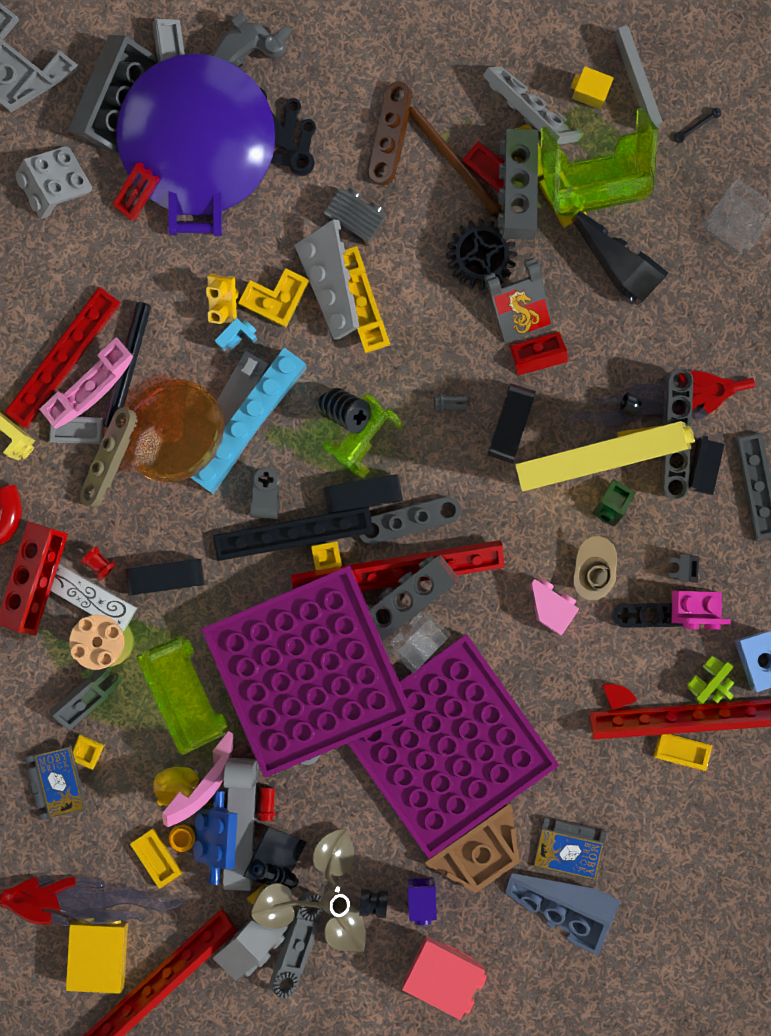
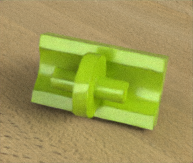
[686,656,734,704]

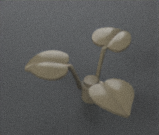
[251,828,366,952]

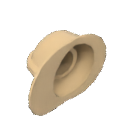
[574,536,617,600]

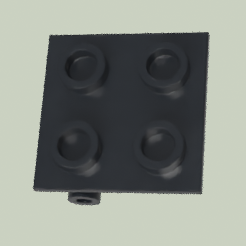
[243,827,307,889]

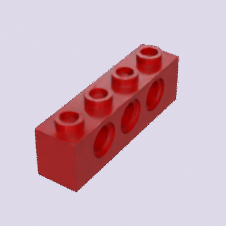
[0,522,68,636]

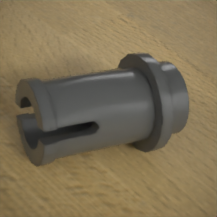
[434,392,467,414]

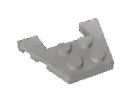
[0,3,80,113]

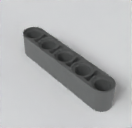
[660,368,693,499]

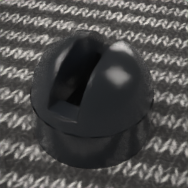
[620,392,642,415]

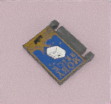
[24,746,86,820]
[533,817,607,881]

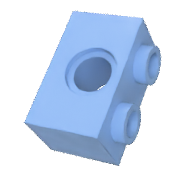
[735,631,771,692]

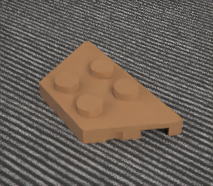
[425,803,520,893]

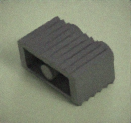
[324,187,385,246]

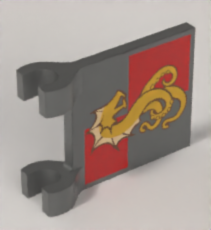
[484,258,554,343]

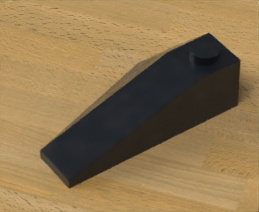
[571,211,669,305]

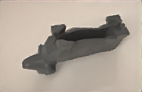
[194,11,292,69]

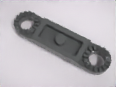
[359,497,461,544]
[270,891,324,998]

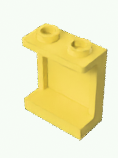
[0,412,35,461]

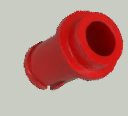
[255,787,276,821]

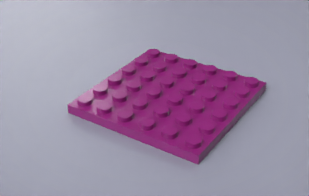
[201,566,413,778]
[348,634,560,859]

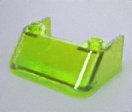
[541,108,658,216]
[136,635,228,755]

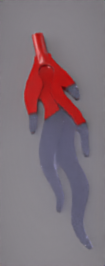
[561,371,755,429]
[0,875,184,926]

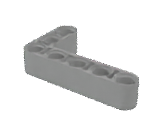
[223,757,258,891]

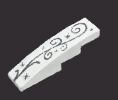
[50,564,137,631]

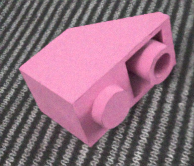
[530,578,579,636]

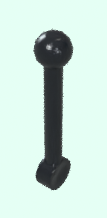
[674,108,722,143]

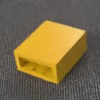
[66,916,128,993]

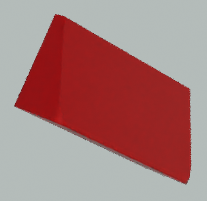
[509,331,568,376]

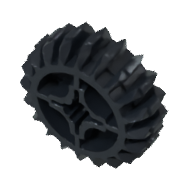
[446,219,517,291]

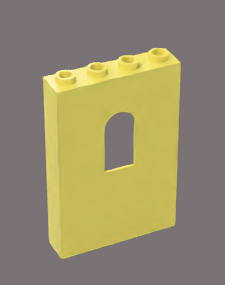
[515,421,695,491]

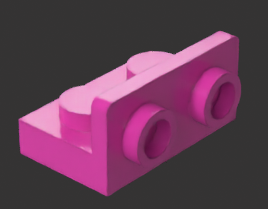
[672,591,731,629]

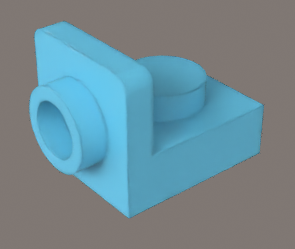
[215,318,257,351]

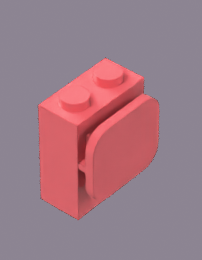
[402,935,487,1020]

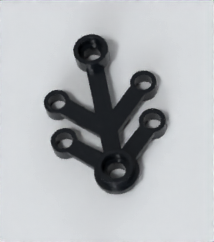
[259,87,316,177]

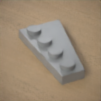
[483,66,585,145]
[294,219,359,339]

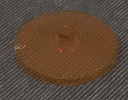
[122,379,224,483]

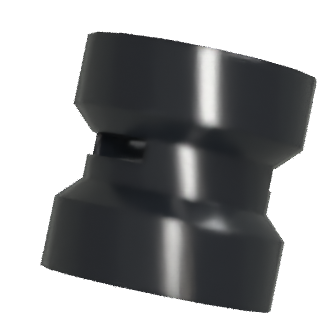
[359,889,388,919]

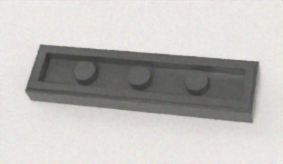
[735,432,771,541]

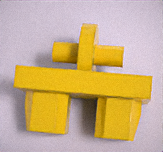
[206,273,239,324]

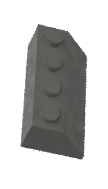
[68,35,158,155]

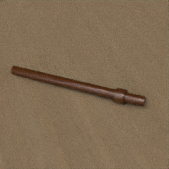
[409,106,503,220]

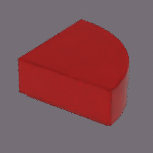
[602,683,637,711]

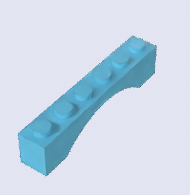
[189,348,307,494]

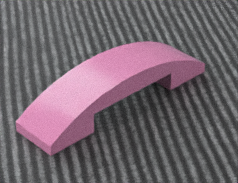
[40,337,133,428]
[162,731,233,827]

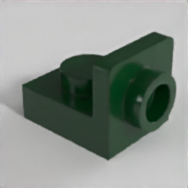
[592,479,636,526]

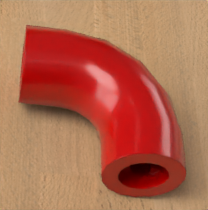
[0,484,23,545]

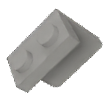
[15,146,92,219]

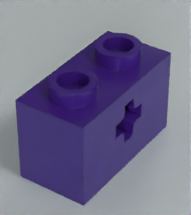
[407,878,437,925]

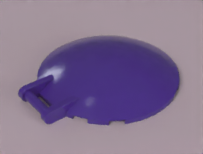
[117,54,275,236]

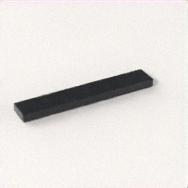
[213,506,374,561]

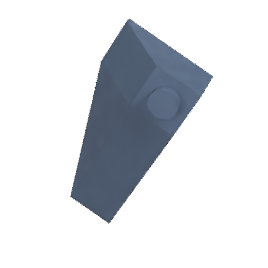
[505,873,621,955]

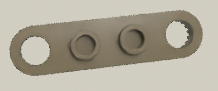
[80,407,138,508]

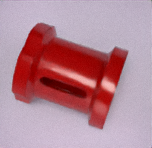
[80,546,116,581]

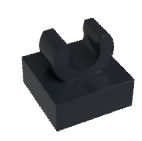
[669,554,699,583]

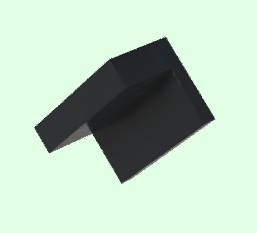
[688,436,725,496]

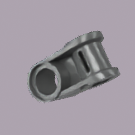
[250,468,280,519]

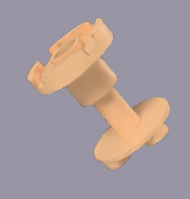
[69,615,134,670]

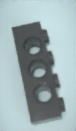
[498,129,538,240]
[367,555,460,641]

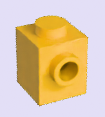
[570,66,614,110]

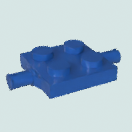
[193,790,238,885]

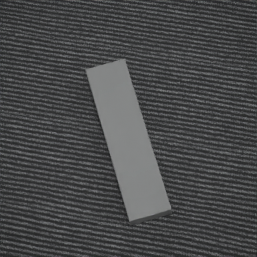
[615,25,662,133]

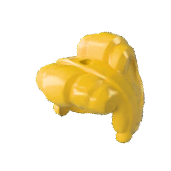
[153,767,199,806]

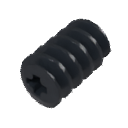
[317,387,371,434]

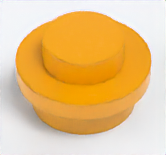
[169,824,196,852]

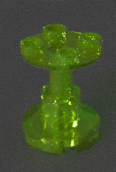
[322,393,404,479]

